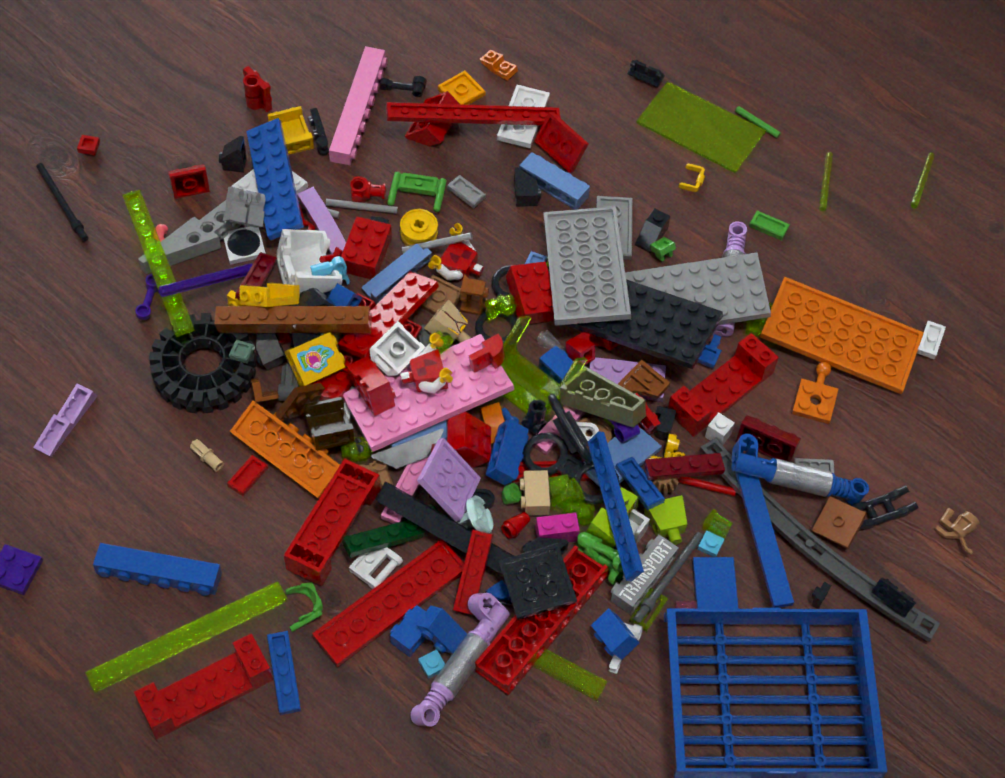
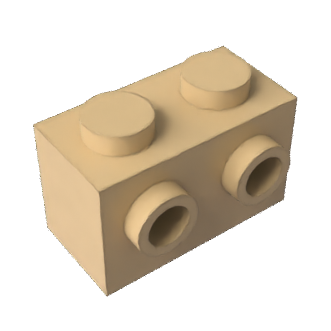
[520,470,550,515]

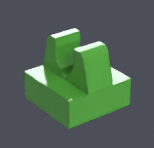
[650,237,676,261]

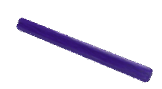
[158,263,253,297]

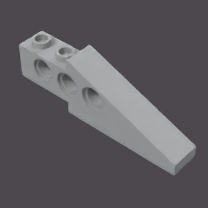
[138,200,241,274]

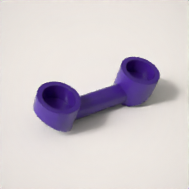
[135,274,161,320]

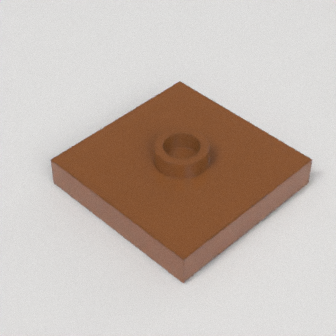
[812,497,867,549]

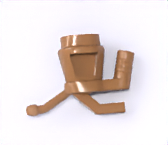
[935,508,979,555]

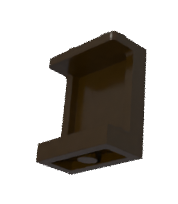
[304,397,355,450]

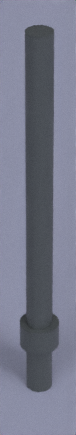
[634,532,703,623]

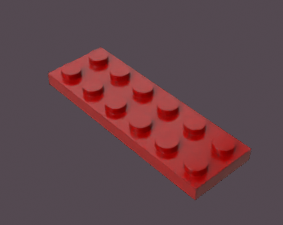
[337,271,439,358]

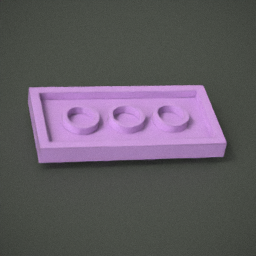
[589,357,666,402]

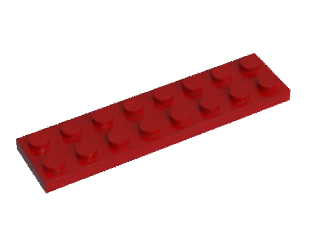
[312,539,464,667]

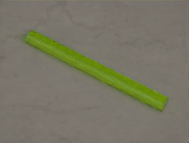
[819,152,833,211]
[910,152,935,208]

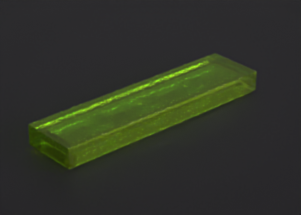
[533,649,608,701]

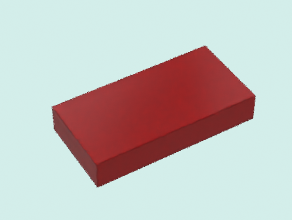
[227,455,268,496]

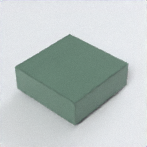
[229,340,255,364]

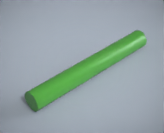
[735,106,781,138]

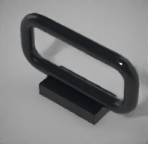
[548,393,592,464]

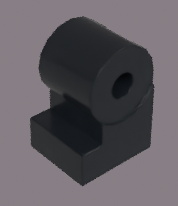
[654,406,676,440]

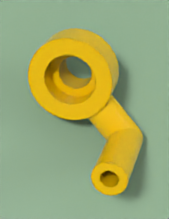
[649,433,680,459]

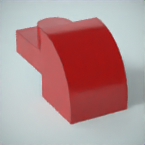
[468,334,505,373]

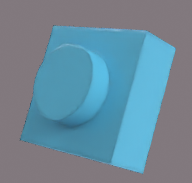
[697,530,725,557]
[418,650,445,679]

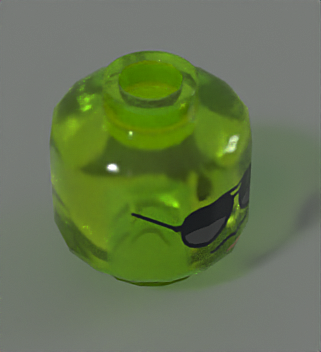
[341,437,372,463]

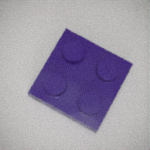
[0,544,43,595]

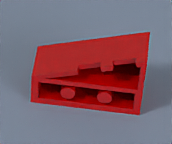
[347,356,396,416]

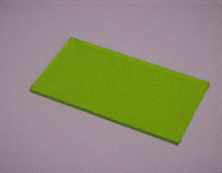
[636,81,766,173]

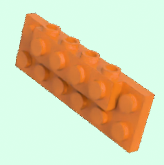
[230,400,340,499]

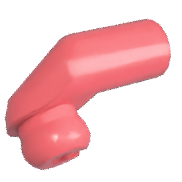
[154,224,168,244]

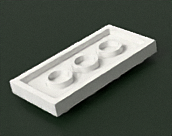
[497,85,550,148]

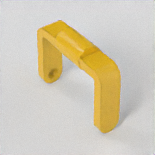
[679,163,705,192]

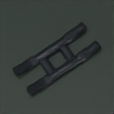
[850,485,919,530]

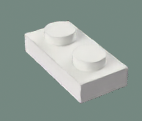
[917,321,946,359]

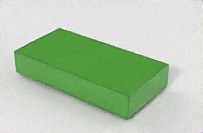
[749,211,790,241]

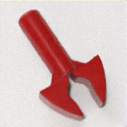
[319,247,343,263]

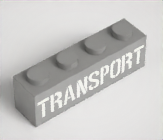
[611,535,679,615]

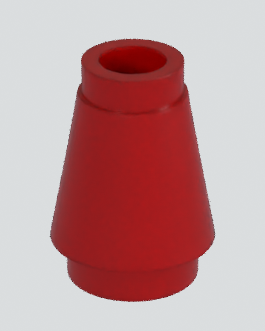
[501,512,530,539]

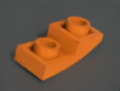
[480,50,518,81]
[481,402,505,444]

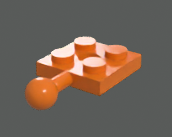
[792,362,838,424]

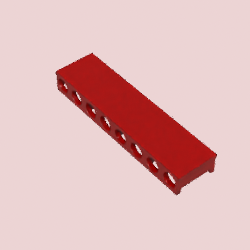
[475,545,609,695]

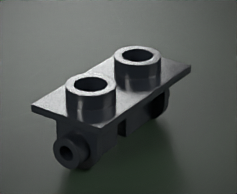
[627,59,665,87]
[872,577,916,617]

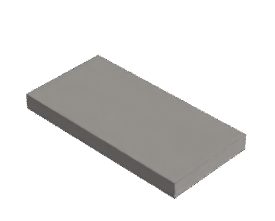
[596,196,633,260]

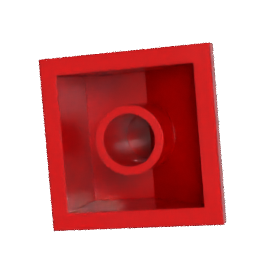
[168,164,210,199]

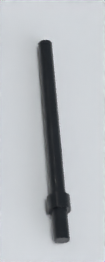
[36,163,89,242]

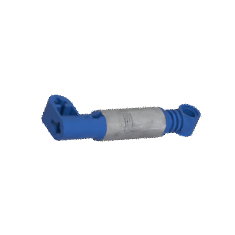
[731,434,869,504]

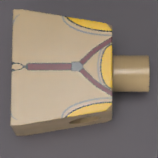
[424,300,471,345]

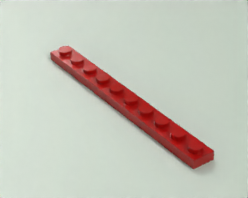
[386,102,561,125]

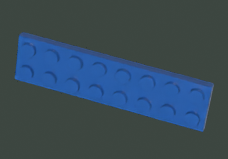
[246,118,304,241]

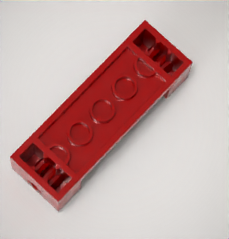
[668,333,779,437]
[284,458,381,586]
[134,633,273,740]

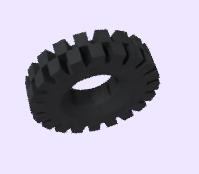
[149,313,256,414]

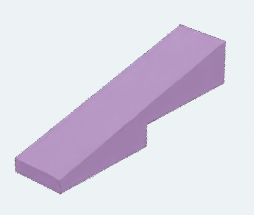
[33,384,98,457]

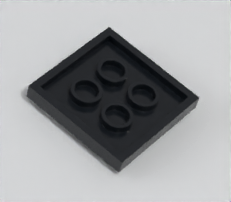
[499,543,577,620]

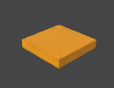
[438,70,486,105]

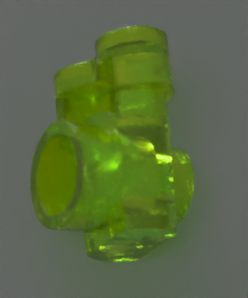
[485,294,516,320]
[428,330,453,354]
[561,501,595,525]

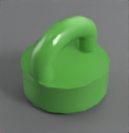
[502,483,522,505]

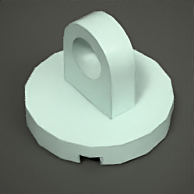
[456,495,494,533]

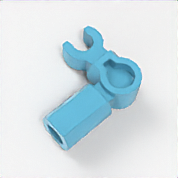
[310,256,350,285]

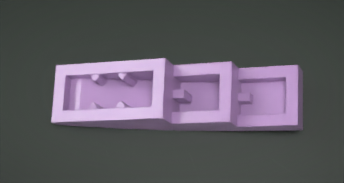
[297,187,346,254]

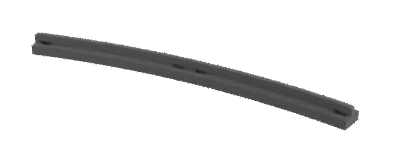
[700,438,940,642]

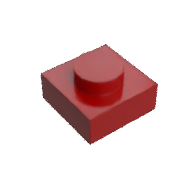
[77,135,100,155]

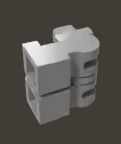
[223,187,265,228]

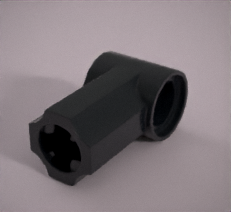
[521,399,547,435]

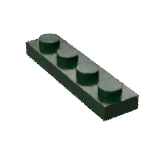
[342,520,424,558]

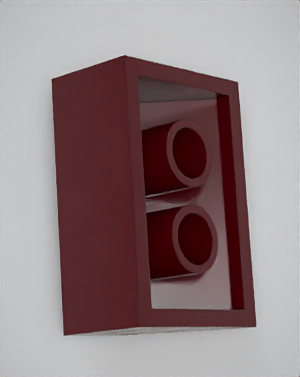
[735,415,801,462]

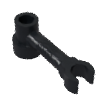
[380,76,427,97]

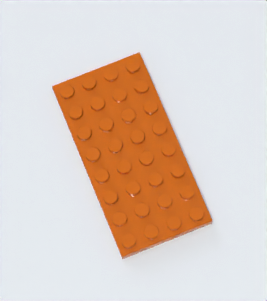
[760,277,924,394]

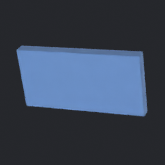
[583,427,662,487]

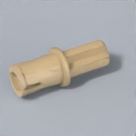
[190,439,224,472]

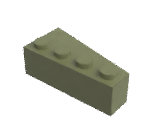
[560,366,646,428]

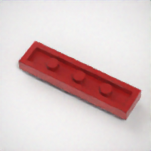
[453,530,493,615]

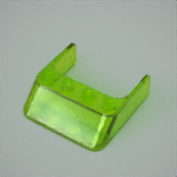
[501,316,587,417]

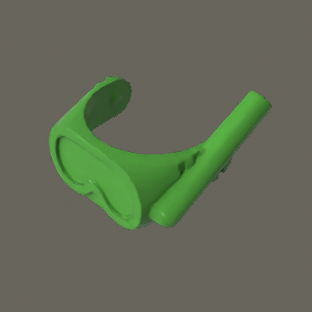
[285,582,323,632]

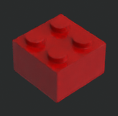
[447,412,492,468]

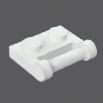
[349,547,403,589]

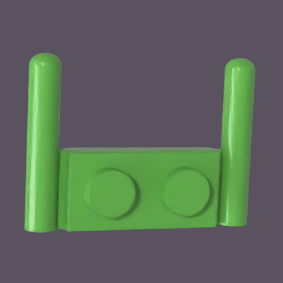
[387,172,447,213]

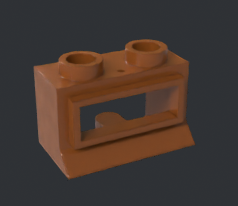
[460,274,489,315]

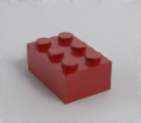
[341,216,392,279]
[506,262,554,325]

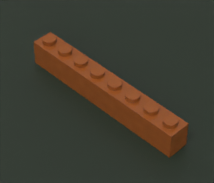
[214,306,372,333]

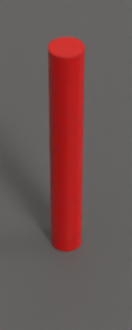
[678,477,736,496]

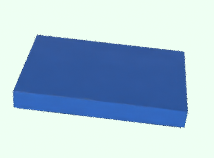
[693,557,738,609]

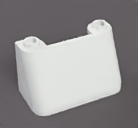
[276,229,342,294]

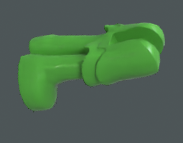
[576,532,624,585]

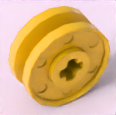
[400,209,438,246]

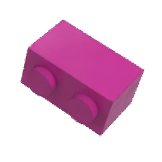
[535,513,580,542]

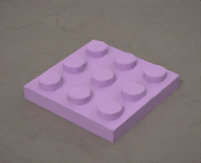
[417,437,481,522]

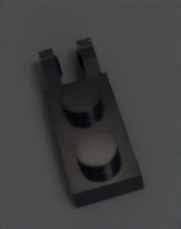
[308,108,329,156]

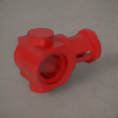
[350,176,386,202]

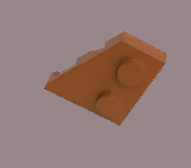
[618,359,670,399]

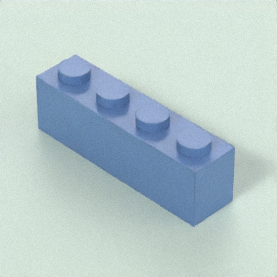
[519,152,590,210]

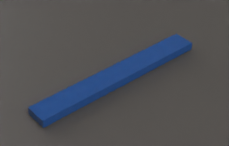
[588,431,644,582]
[735,472,794,608]

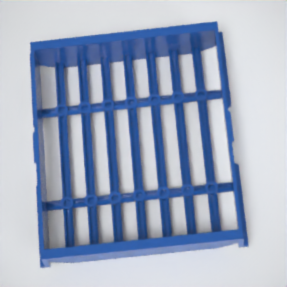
[664,608,887,778]

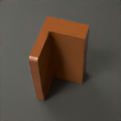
[251,378,279,402]

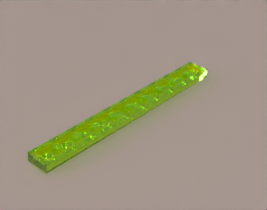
[122,190,195,337]
[85,581,287,693]

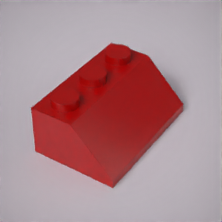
[404,91,461,147]

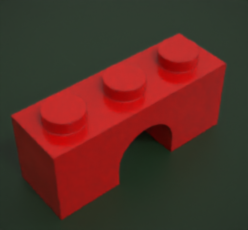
[566,332,620,367]

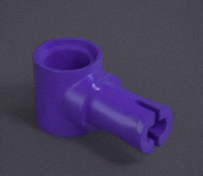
[608,419,640,443]

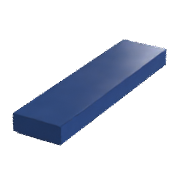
[267,631,301,715]

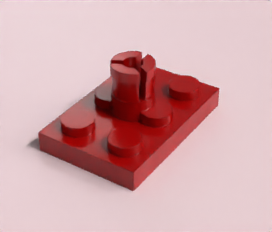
[534,112,589,173]

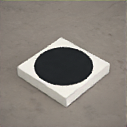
[224,226,266,265]

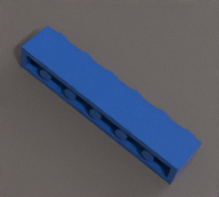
[93,543,222,596]

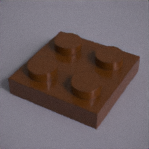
[276,383,325,420]

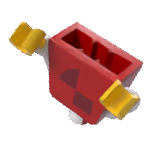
[428,223,484,281]
[400,333,453,394]

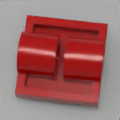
[243,66,272,112]

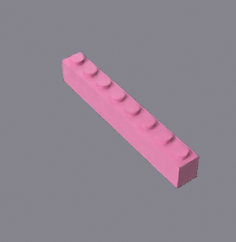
[329,46,388,165]

